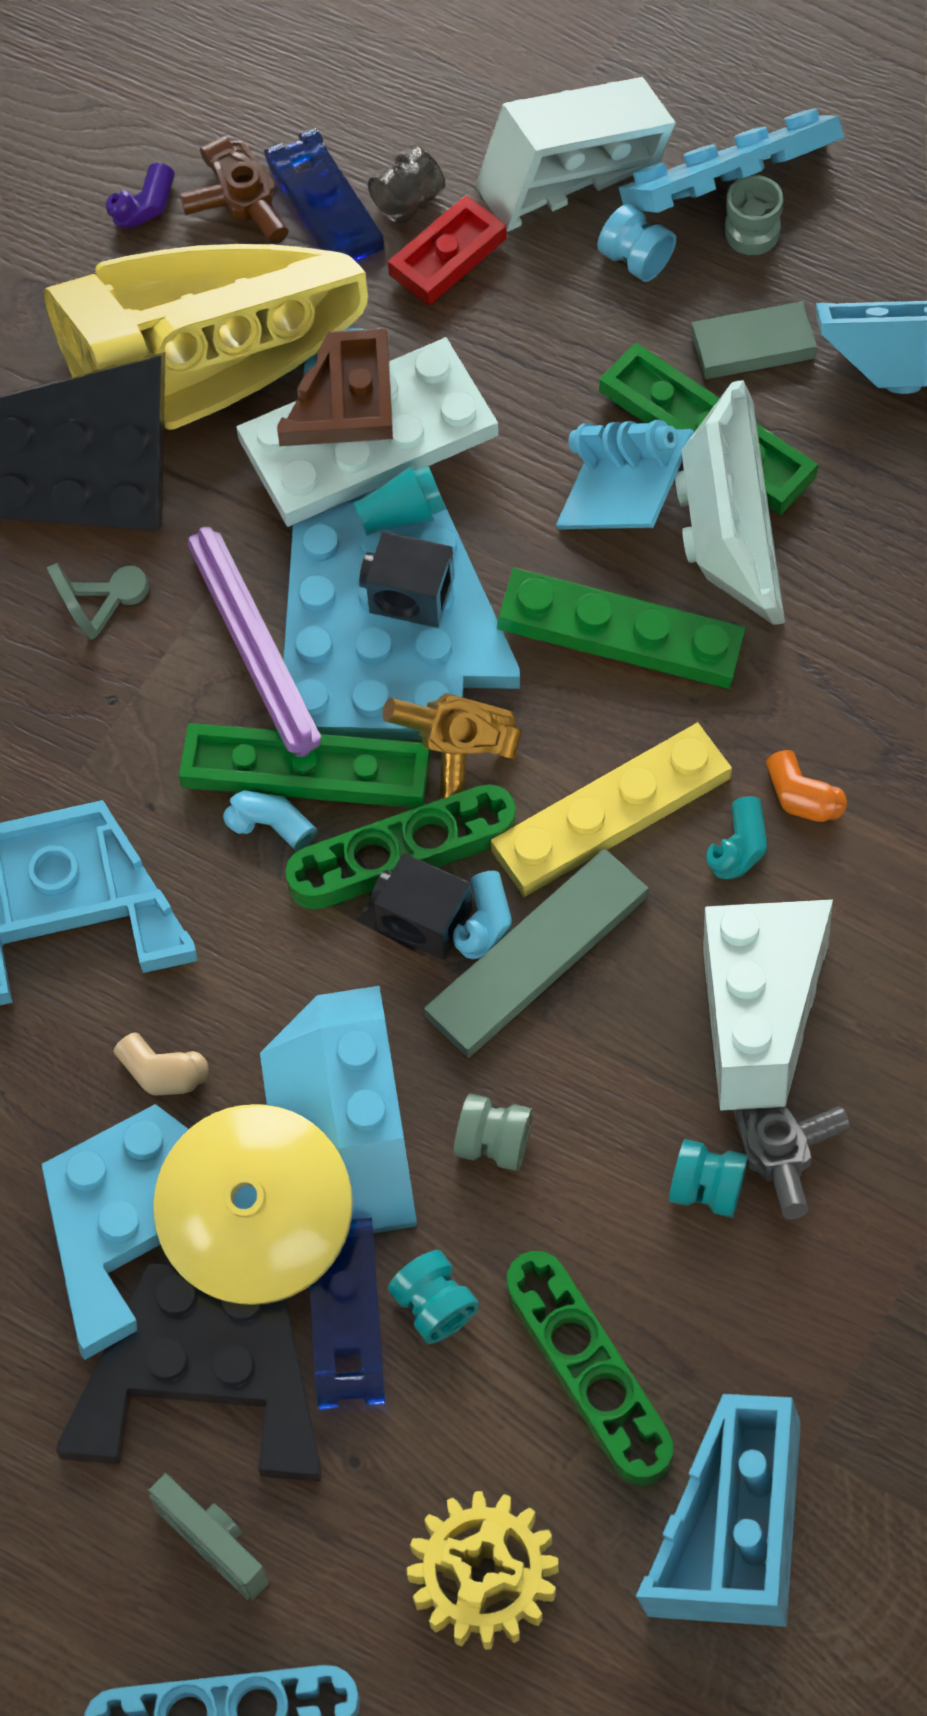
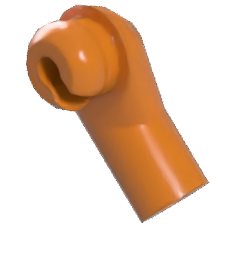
[766,750,847,822]

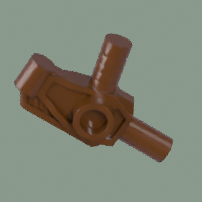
[180,136,289,244]

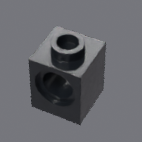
[359,531,454,628]
[370,853,473,960]

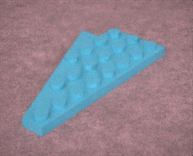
[283,328,520,740]

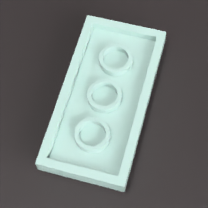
[236,337,499,527]

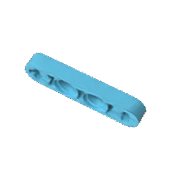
[85,1665,360,1716]

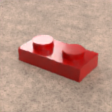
[388,195,507,306]

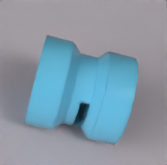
[597,204,676,282]

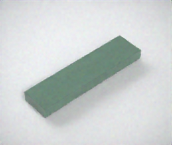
[424,848,649,1059]

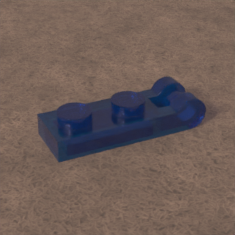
[264,127,385,262]
[310,1217,386,1409]

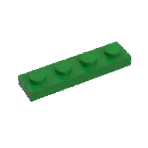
[599,342,818,515]
[497,567,745,689]
[179,723,431,808]

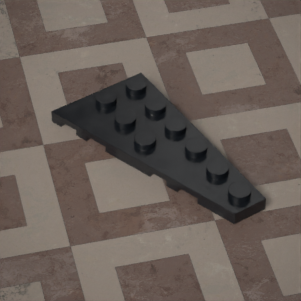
[0,352,166,531]

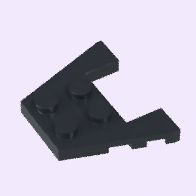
[56,1263,322,1482]

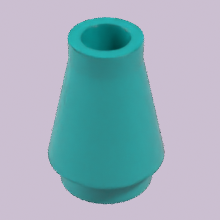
[353,465,446,535]

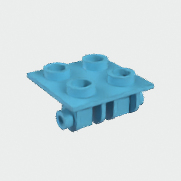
[556,420,694,529]

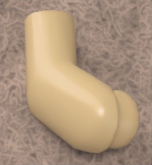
[113,1032,209,1096]

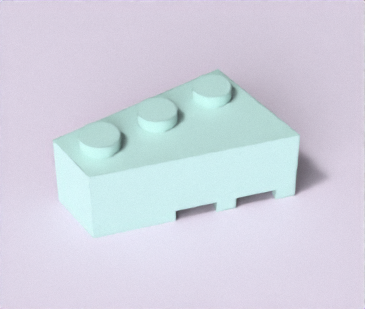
[475,77,676,232]
[703,900,833,1110]

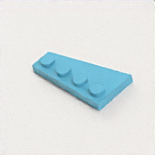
[618,109,844,213]

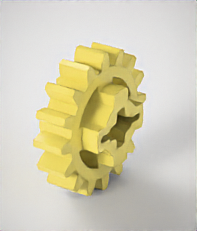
[407,1491,559,1650]

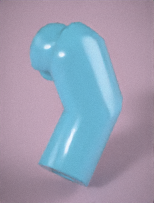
[223,790,317,851]
[453,871,512,959]

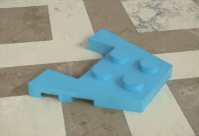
[0,800,198,1005]
[42,1104,257,1360]

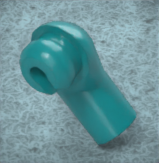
[706,796,768,880]

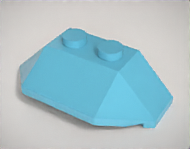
[816,301,927,394]
[260,986,417,1237]

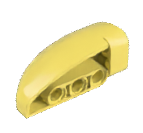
[44,244,368,430]

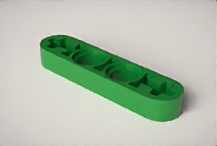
[285,784,516,910]
[506,1251,673,1486]

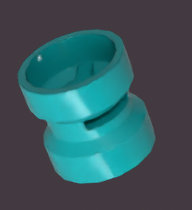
[669,1139,749,1218]
[388,1250,480,1344]

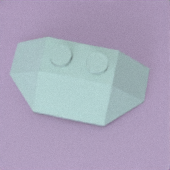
[675,380,785,625]

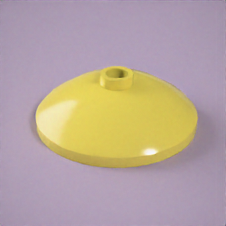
[153,1104,353,1305]

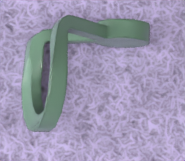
[47,562,150,640]

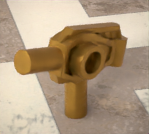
[382,693,523,798]

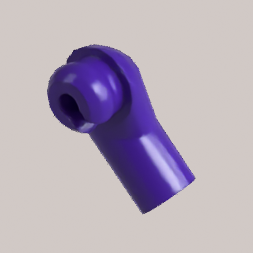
[106,163,175,229]

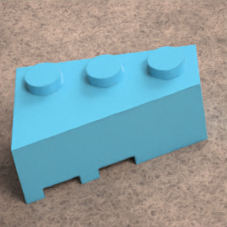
[636,1394,801,1627]

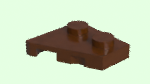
[277,328,393,447]

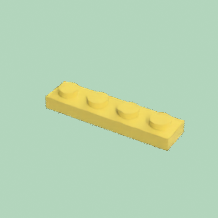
[491,722,732,898]

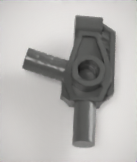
[733,1106,850,1219]

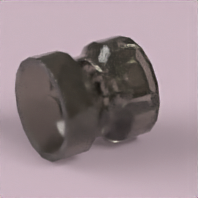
[367,145,446,224]

